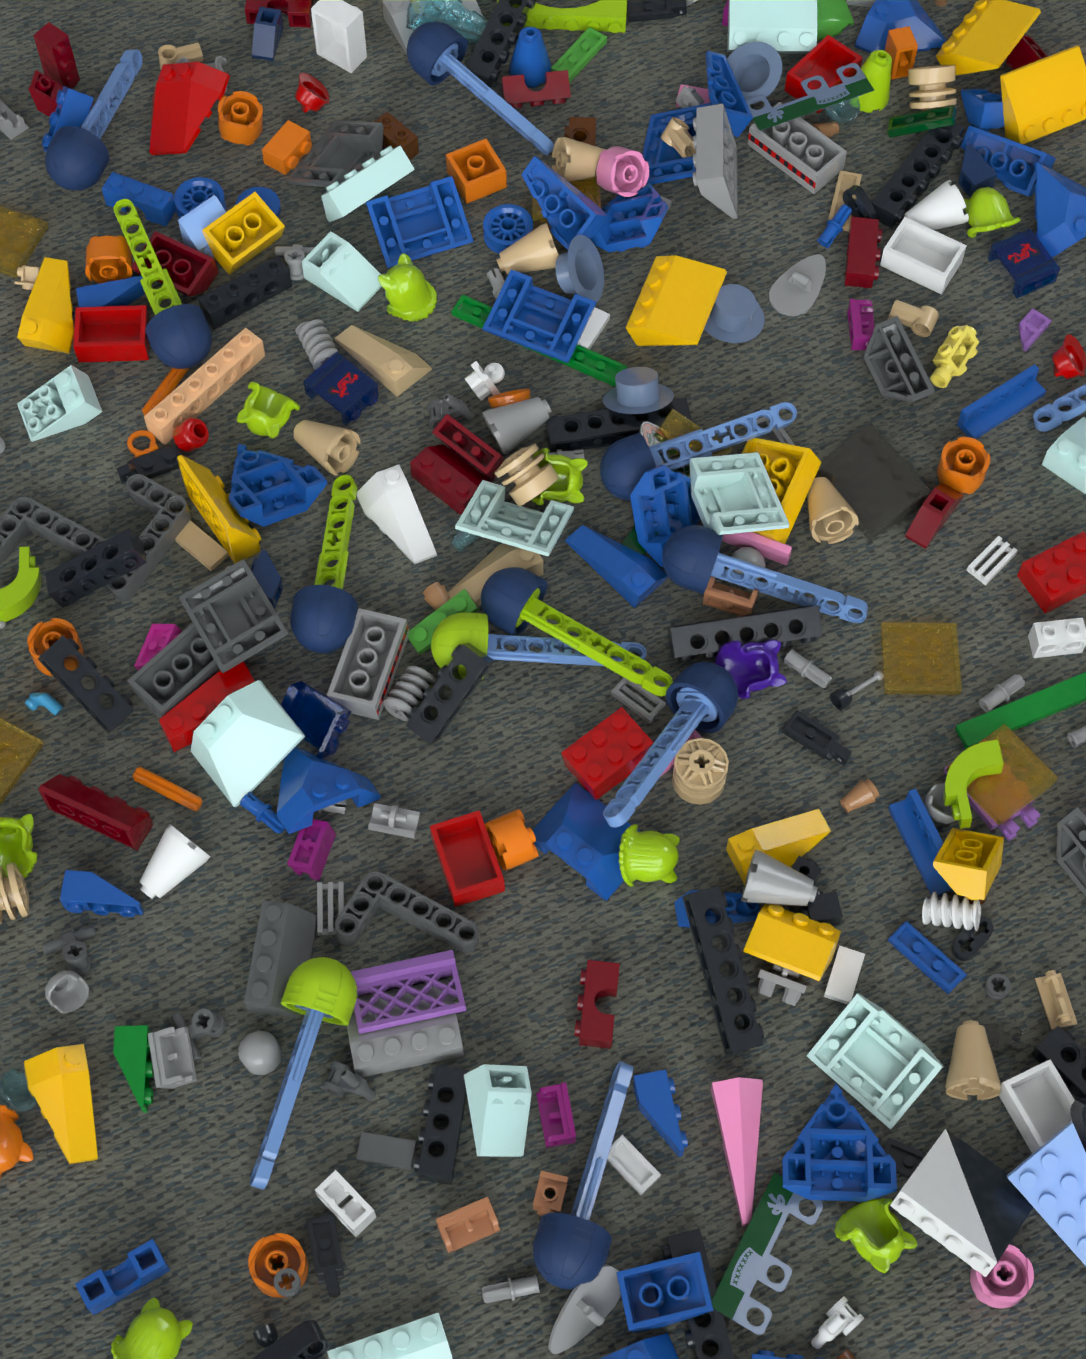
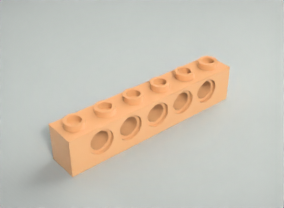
[144,328,265,445]

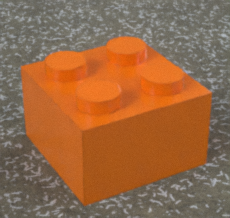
[446,139,507,204]

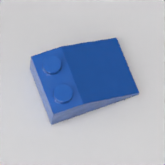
[616,1252,714,1334]

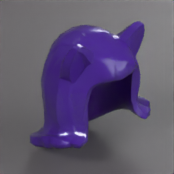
[715,640,787,699]

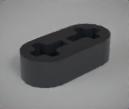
[843,185,877,219]
[951,916,994,961]

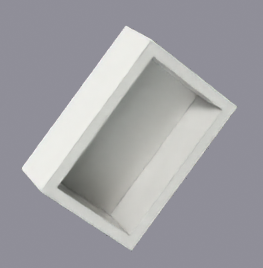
[311,0,367,73]
[880,217,967,295]
[999,1059,1075,1154]

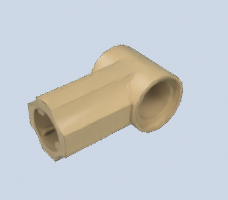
[158,43,203,70]
[661,117,696,158]
[888,300,939,337]

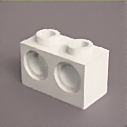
[1028,618,1086,658]
[315,1170,376,1237]

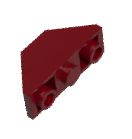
[28,70,94,117]
[905,483,964,549]

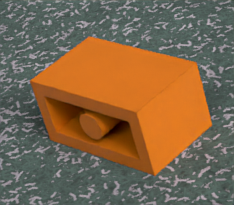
[884,26,918,80]
[262,120,312,175]

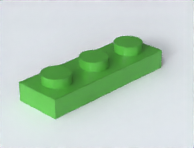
[551,27,607,83]
[408,589,480,655]

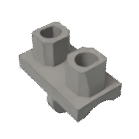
[368,803,420,839]
[758,964,807,1006]

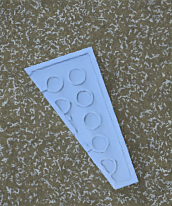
[1007,1121,1086,1266]

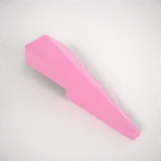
[711,1077,763,1226]

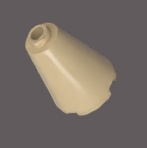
[552,137,606,182]
[496,223,559,275]
[294,420,360,475]
[807,477,859,544]
[945,1020,1001,1100]

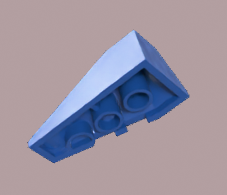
[705,51,753,137]
[961,89,1004,132]
[961,125,1056,197]
[521,156,609,250]
[565,525,668,608]

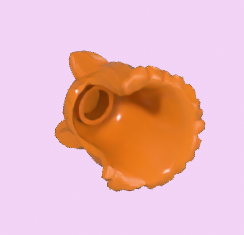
[0,1104,34,1179]

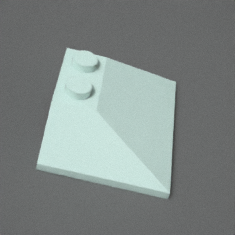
[690,452,790,535]
[455,480,574,557]
[191,680,305,807]
[807,994,943,1129]

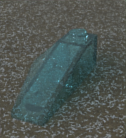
[406,0,495,44]

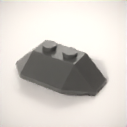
[863,316,935,402]
[1056,807,1086,897]

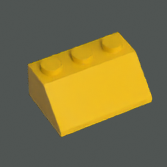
[202,192,285,275]
[933,828,1004,900]
[743,904,841,981]

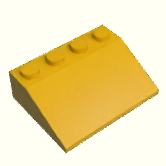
[936,0,1041,75]
[1000,45,1086,144]
[626,255,727,346]
[742,438,822,544]
[177,455,262,564]

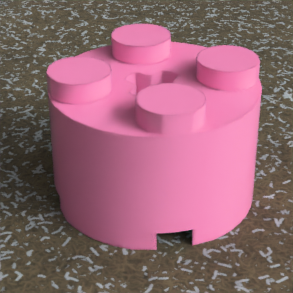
[596,146,649,197]
[970,1244,1034,1308]

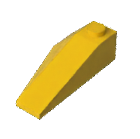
[17,257,74,354]
[726,809,831,887]
[24,1044,98,1164]

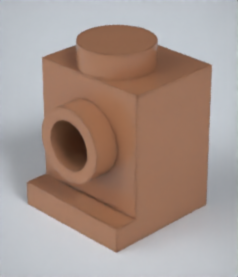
[533,1171,568,1216]

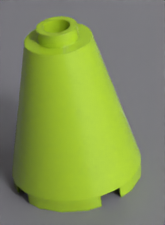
[850,50,892,113]

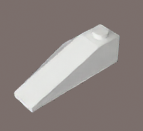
[356,464,437,564]

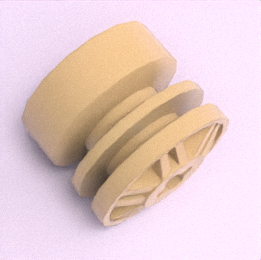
[908,65,957,111]
[494,443,560,507]
[672,738,729,805]
[0,862,30,924]

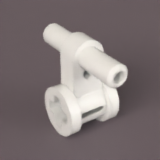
[811,1296,864,1349]

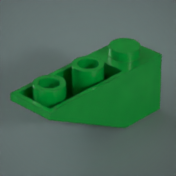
[113,1025,154,1113]

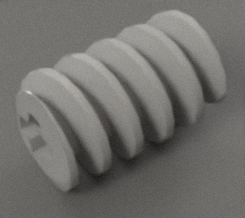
[295,319,339,372]
[383,666,436,721]

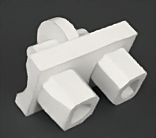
[465,361,505,401]

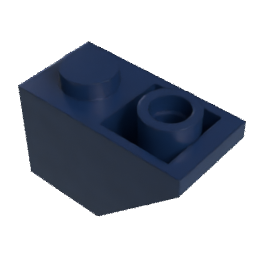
[252,7,284,61]
[958,144,997,197]
[251,550,283,609]

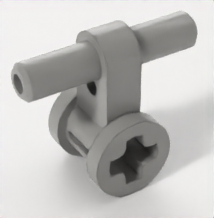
[275,244,315,280]

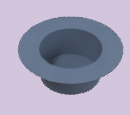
[727,42,782,104]
[555,235,604,303]
[704,284,765,343]
[603,367,674,414]

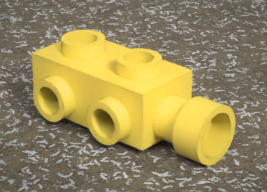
[930,325,979,388]

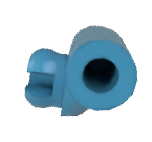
[25,692,63,716]

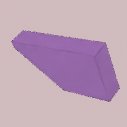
[1018,308,1052,352]

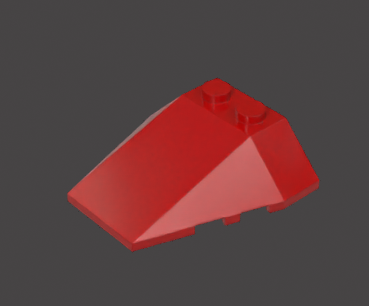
[149,62,230,155]

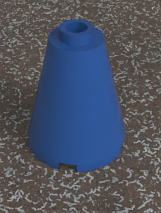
[509,27,552,88]

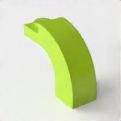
[0,547,41,622]
[943,740,1004,829]

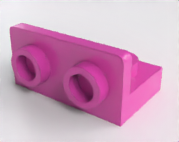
[134,624,183,670]

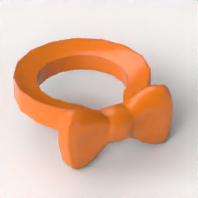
[127,430,159,458]

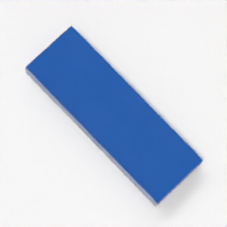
[888,921,967,995]

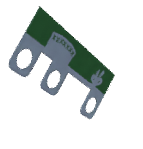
[746,63,875,131]
[712,1172,823,1335]

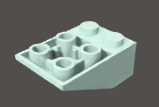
[301,231,382,312]
[17,365,103,442]
[464,1064,532,1157]

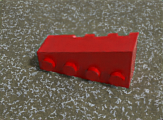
[159,661,255,752]

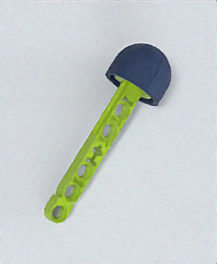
[113,199,212,369]
[290,475,358,653]
[481,567,673,696]

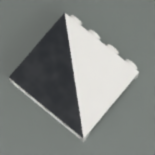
[890,1129,1033,1277]

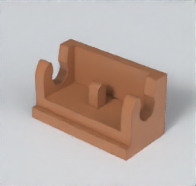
[703,576,759,616]
[435,1196,500,1254]

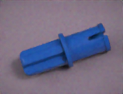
[817,204,852,248]
[240,792,285,834]

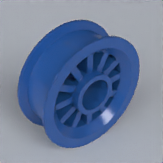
[174,177,226,219]
[483,204,533,254]

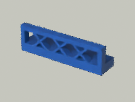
[957,364,1046,439]
[888,788,954,897]

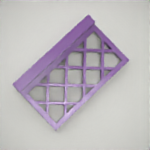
[351,950,466,1034]

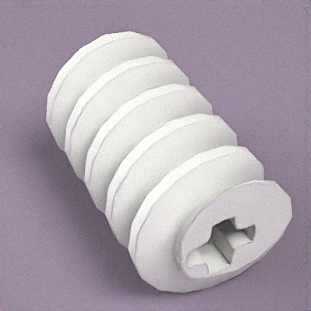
[922,892,981,931]

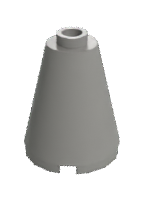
[482,397,552,455]
[741,850,818,906]

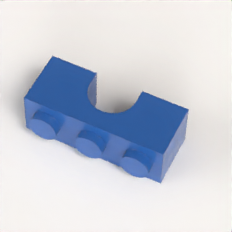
[102,172,176,227]
[75,1239,171,1315]

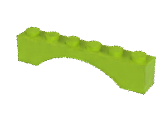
[497,0,627,33]

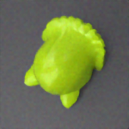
[963,187,1021,238]
[378,253,437,322]
[237,382,300,439]
[531,448,588,505]
[0,814,37,879]
[619,824,680,887]
[834,1198,918,1274]
[111,1298,193,1359]

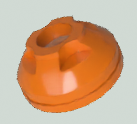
[488,388,531,408]

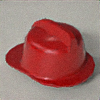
[295,72,330,113]
[1052,334,1086,379]

